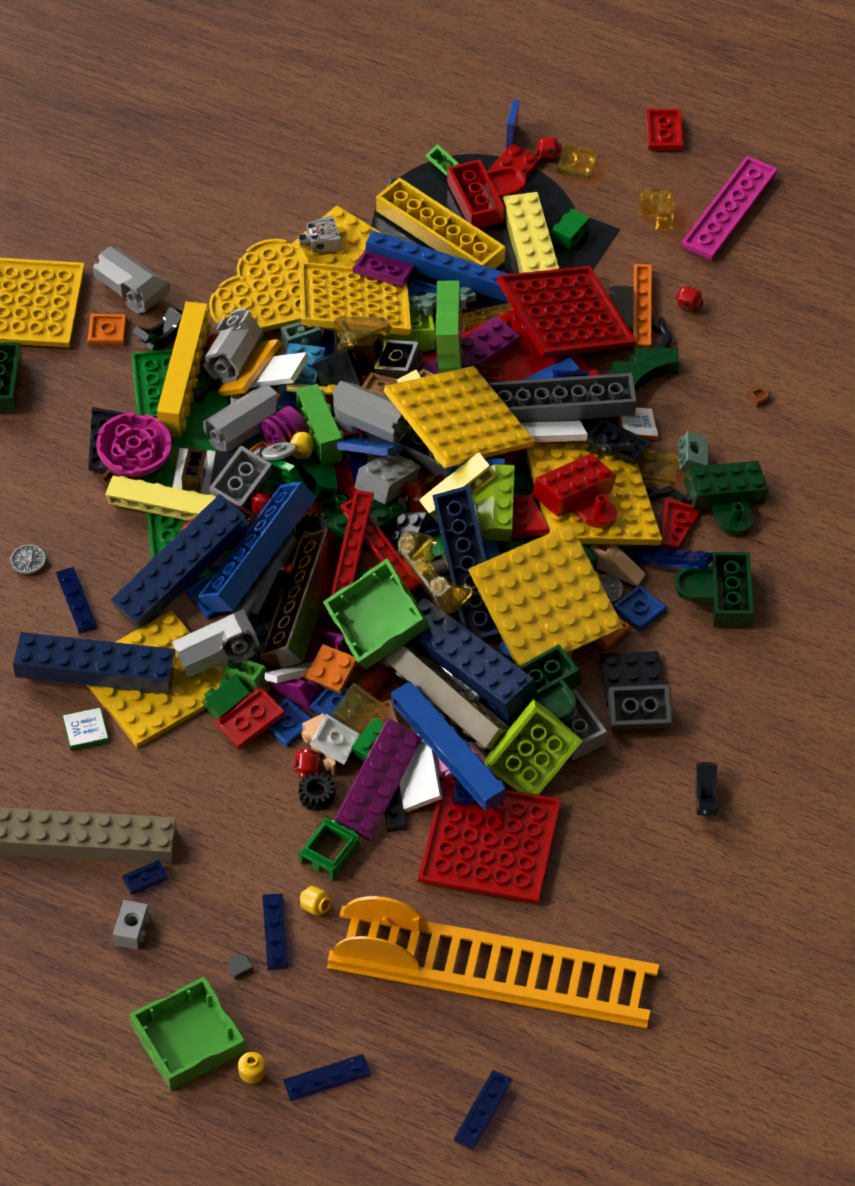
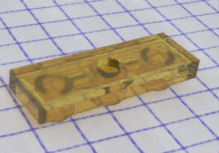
[462,302,513,332]

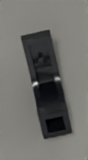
[133,307,183,350]
[695,762,719,816]

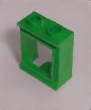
[298,817,359,881]

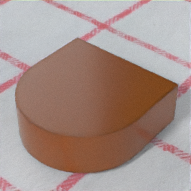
[747,387,769,408]

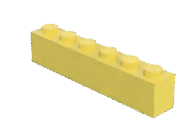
[105,476,216,520]

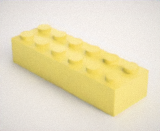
[503,192,559,273]

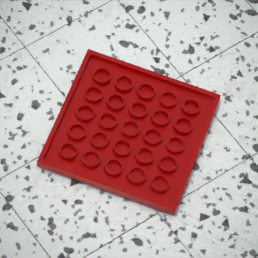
[496,266,637,357]
[418,778,561,904]

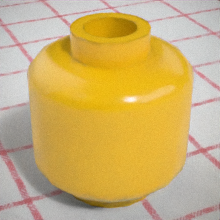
[290,432,315,459]
[300,886,331,916]
[238,1052,266,1084]

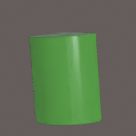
[425,144,459,176]
[223,660,266,692]

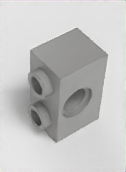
[113,900,151,950]

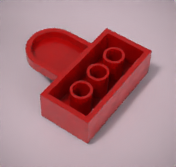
[447,159,526,228]
[532,453,617,528]

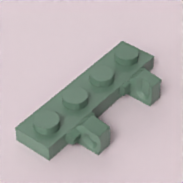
[408,287,476,316]

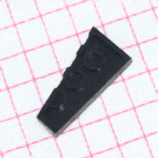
[88,407,124,473]

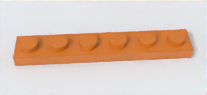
[633,264,652,349]

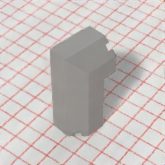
[93,246,170,314]
[203,307,264,384]
[333,381,408,443]
[203,384,278,451]
[172,609,260,677]

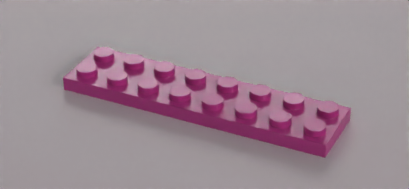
[681,156,777,261]

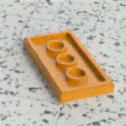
[218,339,282,396]

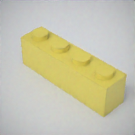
[419,452,497,523]

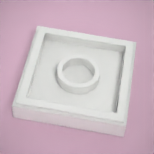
[309,714,360,765]

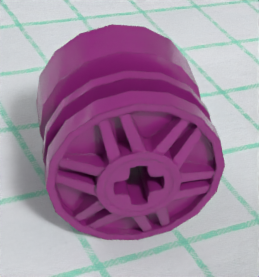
[260,406,309,446]

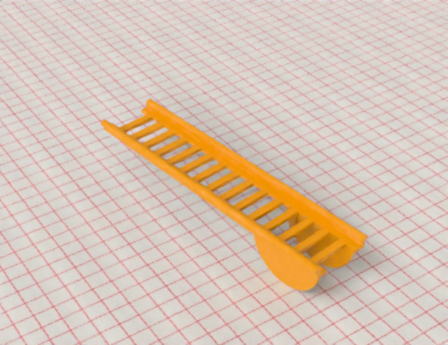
[327,896,659,1029]

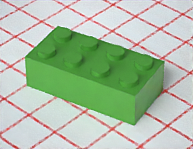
[296,383,345,465]

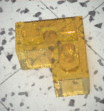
[638,189,674,230]

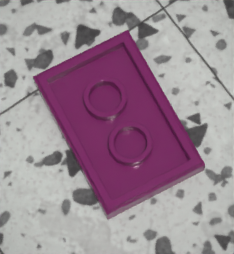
[352,251,415,287]

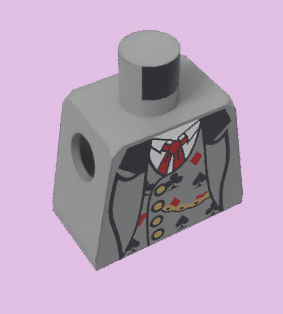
[298,215,341,253]

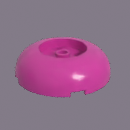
[96,413,171,478]

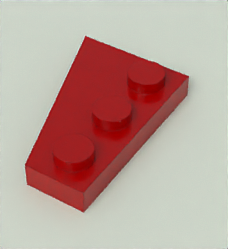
[511,495,549,538]
[658,499,701,551]

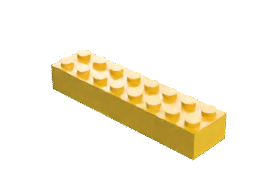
[376,178,505,269]
[157,301,211,438]

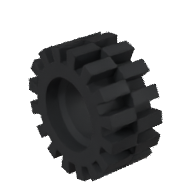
[297,512,330,540]
[299,772,335,811]

